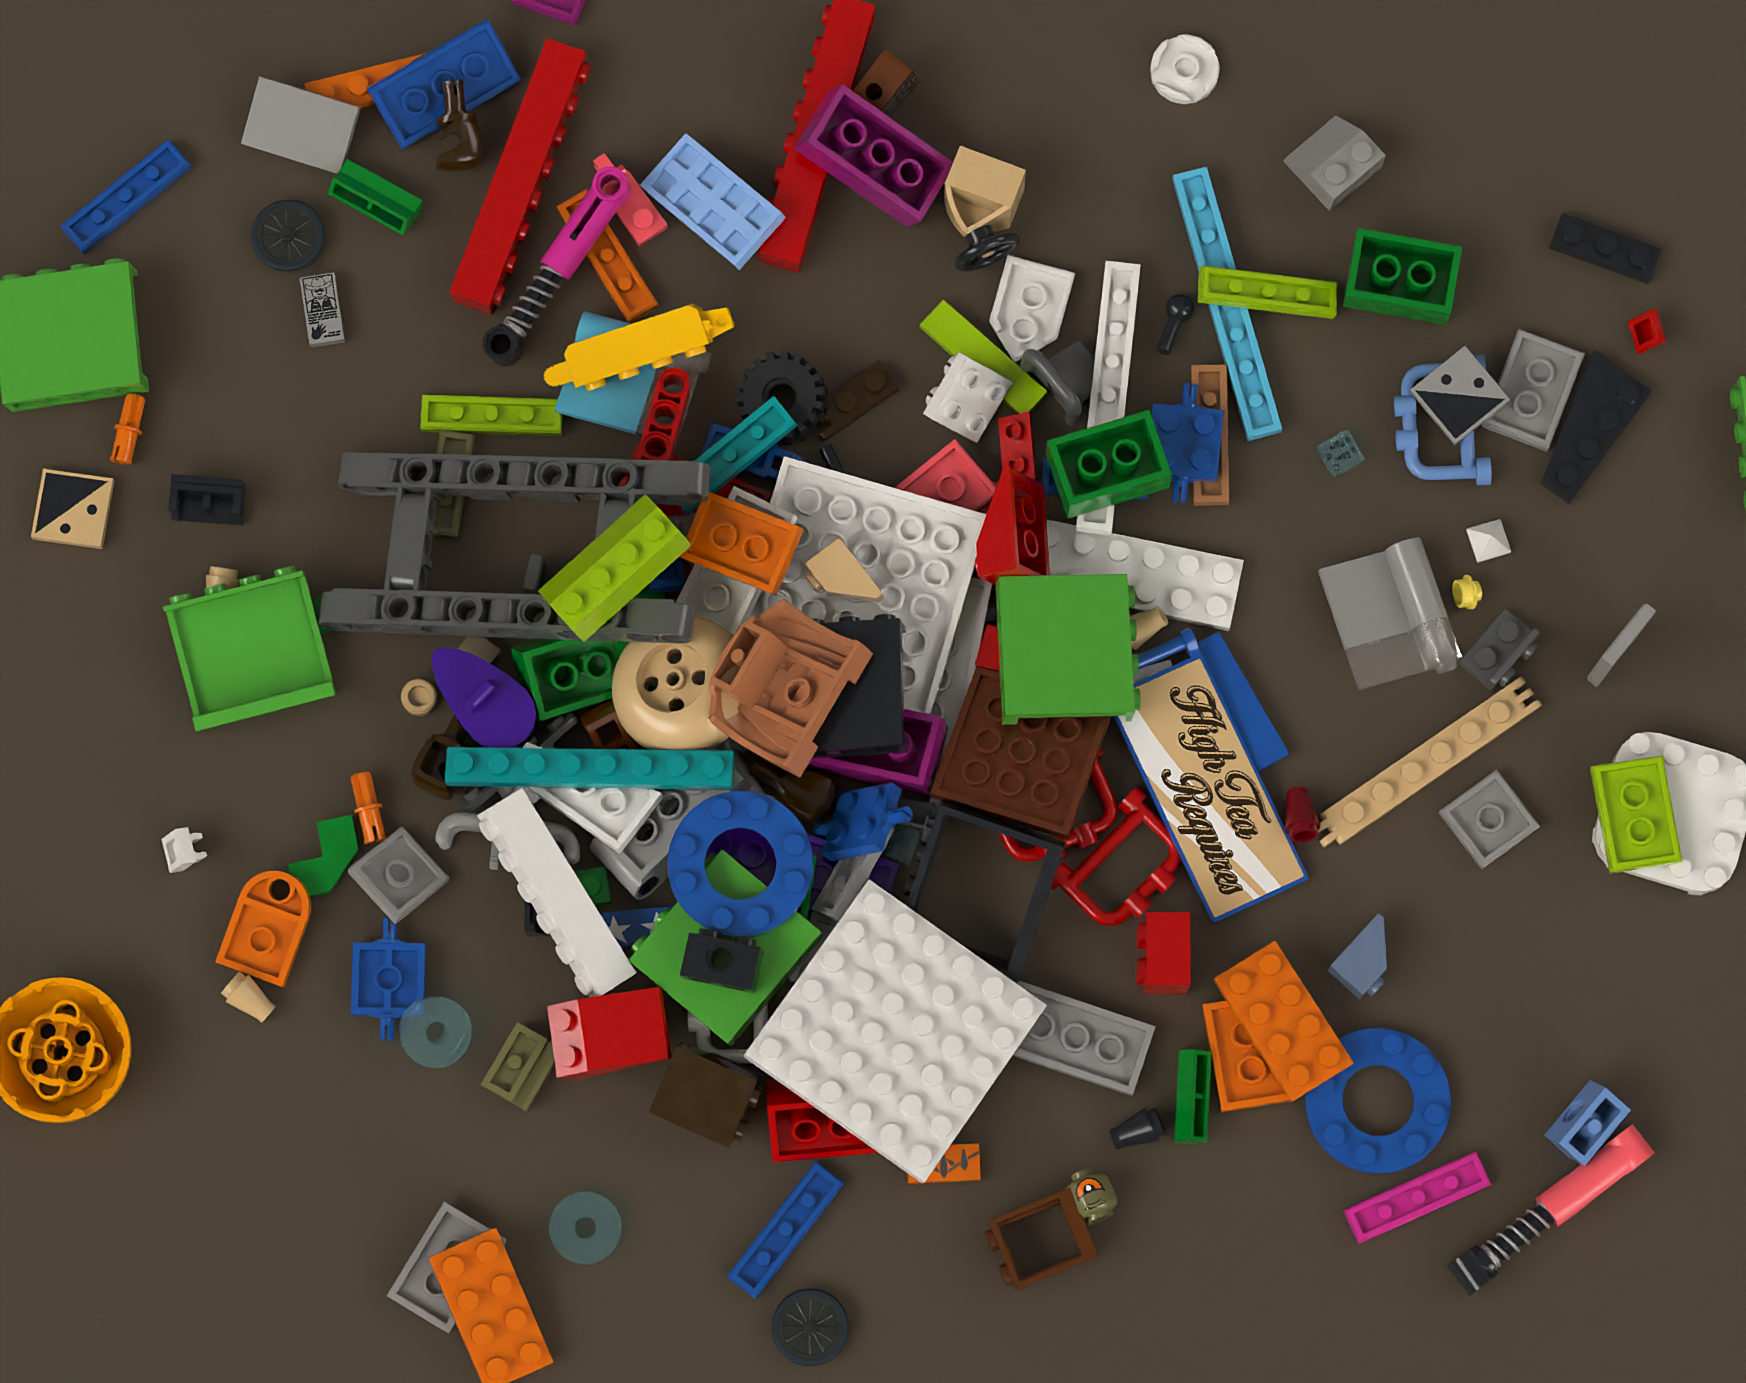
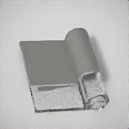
[1318,537,1462,691]

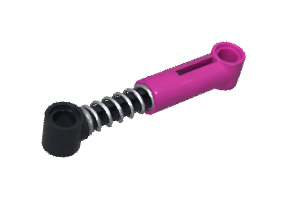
[483,167,631,366]

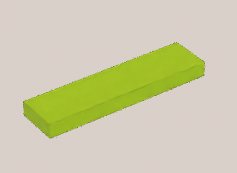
[1198,265,1337,319]
[920,299,1048,414]
[420,395,563,436]

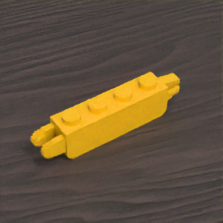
[543,304,735,391]

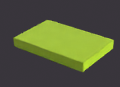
[1590,755,1682,874]

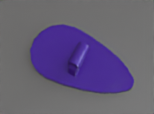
[432,647,537,748]

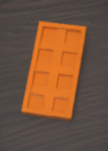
[1213,941,1354,1103]
[428,1227,554,1383]

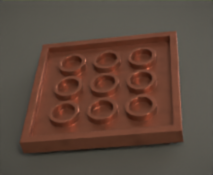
[930,666,1111,840]

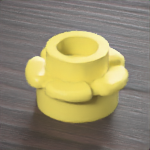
[1452,575,1482,609]

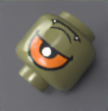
[1065,1168,1118,1225]

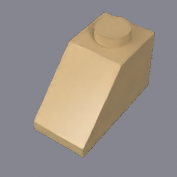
[804,538,884,602]

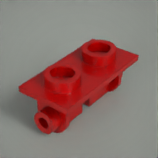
[998,412,1038,481]

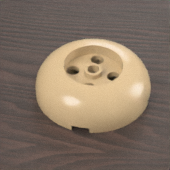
[612,616,740,751]

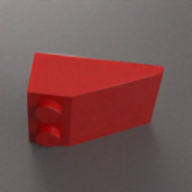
[975,467,1050,586]
[547,987,672,1079]

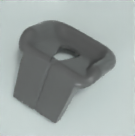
[1020,340,1095,426]

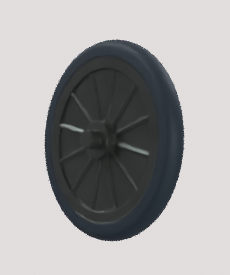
[251,200,325,272]
[772,1288,849,1366]

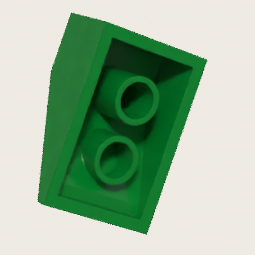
[510,623,628,721]

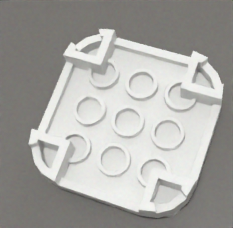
[1592,732,1746,896]

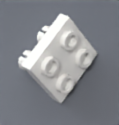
[923,352,1013,443]

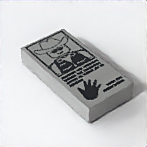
[300,272,345,348]

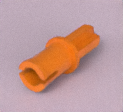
[109,394,146,465]
[350,772,387,844]

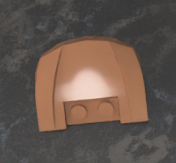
[708,599,873,777]

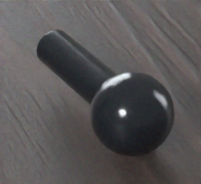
[1157,294,1194,355]

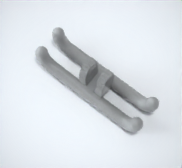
[435,812,581,870]

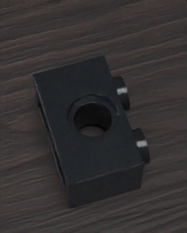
[680,928,764,994]

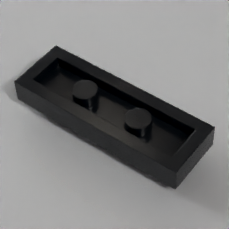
[1549,213,1661,284]

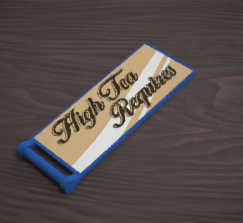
[1113,628,1308,923]

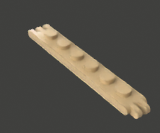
[1318,676,1543,848]

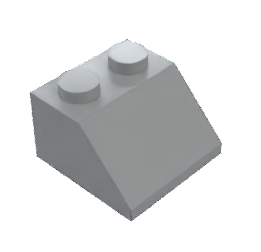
[1283,115,1386,212]

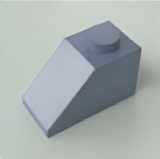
[1327,913,1387,1000]

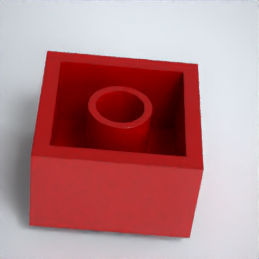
[1136,912,1191,995]

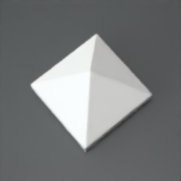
[1466,519,1511,563]

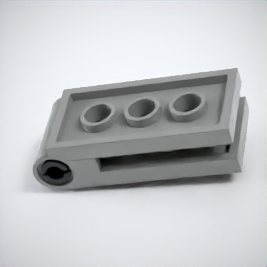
[590,747,757,900]

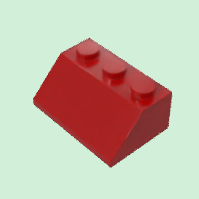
[765,1078,878,1162]

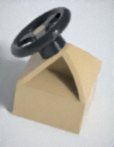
[944,146,1026,272]

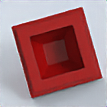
[1628,309,1666,354]

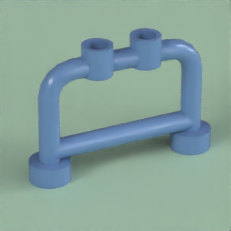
[1394,354,1492,486]

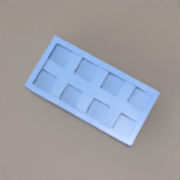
[640,133,786,270]

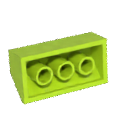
[538,494,691,642]

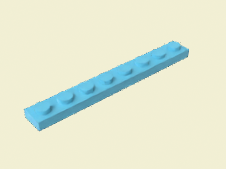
[1172,166,1282,441]

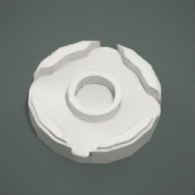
[1150,34,1220,104]

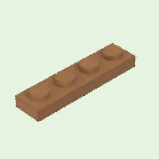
[1191,364,1229,506]

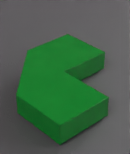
[288,815,359,897]

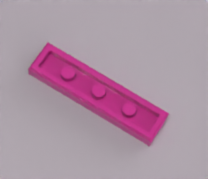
[1343,1152,1492,1244]

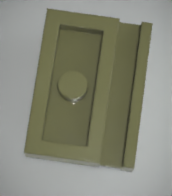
[480,1022,555,1112]

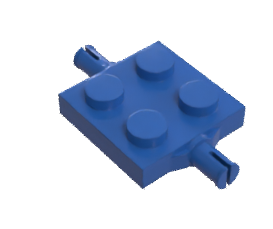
[1152,383,1224,504]
[813,782,913,861]
[351,918,426,1041]

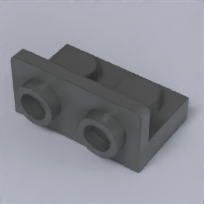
[1458,609,1540,691]

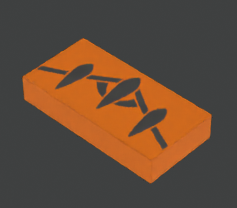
[908,1143,981,1184]

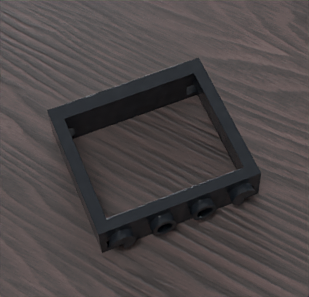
[903,800,1066,983]

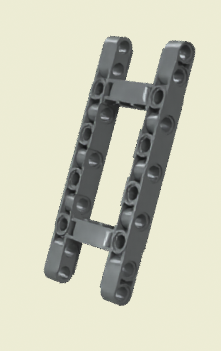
[318,452,711,644]

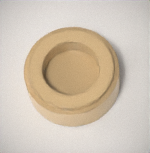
[401,679,438,716]

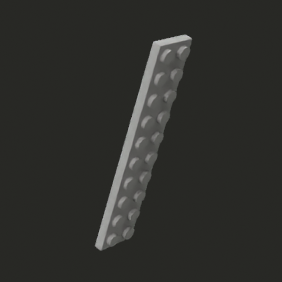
[789,911,1156,1096]

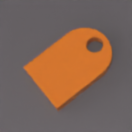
[215,871,311,987]

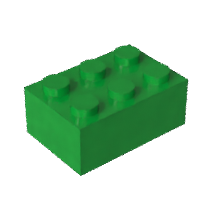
[1342,228,1462,325]
[1045,410,1172,519]

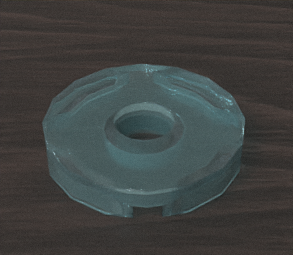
[399,995,472,1068]
[549,1192,622,1265]

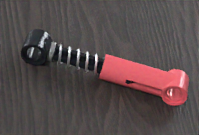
[1447,1124,1655,1296]

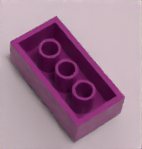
[794,84,953,227]
[806,709,948,795]

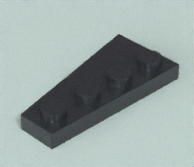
[1540,350,1652,504]

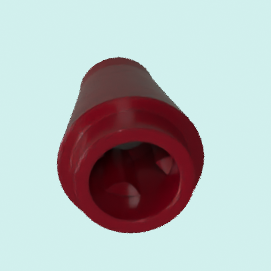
[1285,787,1321,843]

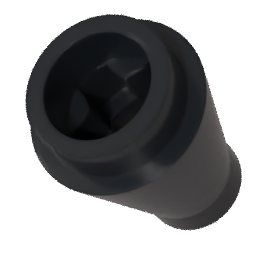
[1109,1107,1166,1150]

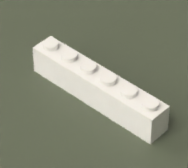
[477,788,636,998]

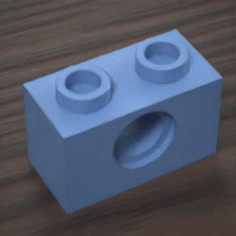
[1544,1080,1631,1166]

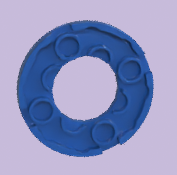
[667,791,814,937]
[1305,1028,1451,1174]

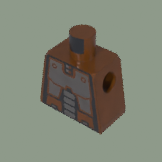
[853,49,919,117]

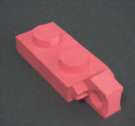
[593,153,668,247]

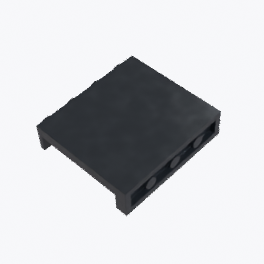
[765,614,908,761]

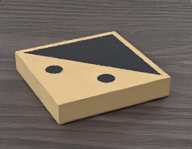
[31,469,115,549]

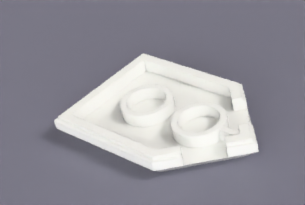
[989,255,1075,363]

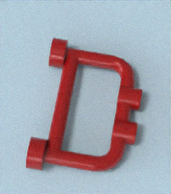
[998,747,1118,863]
[1051,786,1182,926]

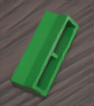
[328,159,424,235]
[1174,1049,1212,1144]

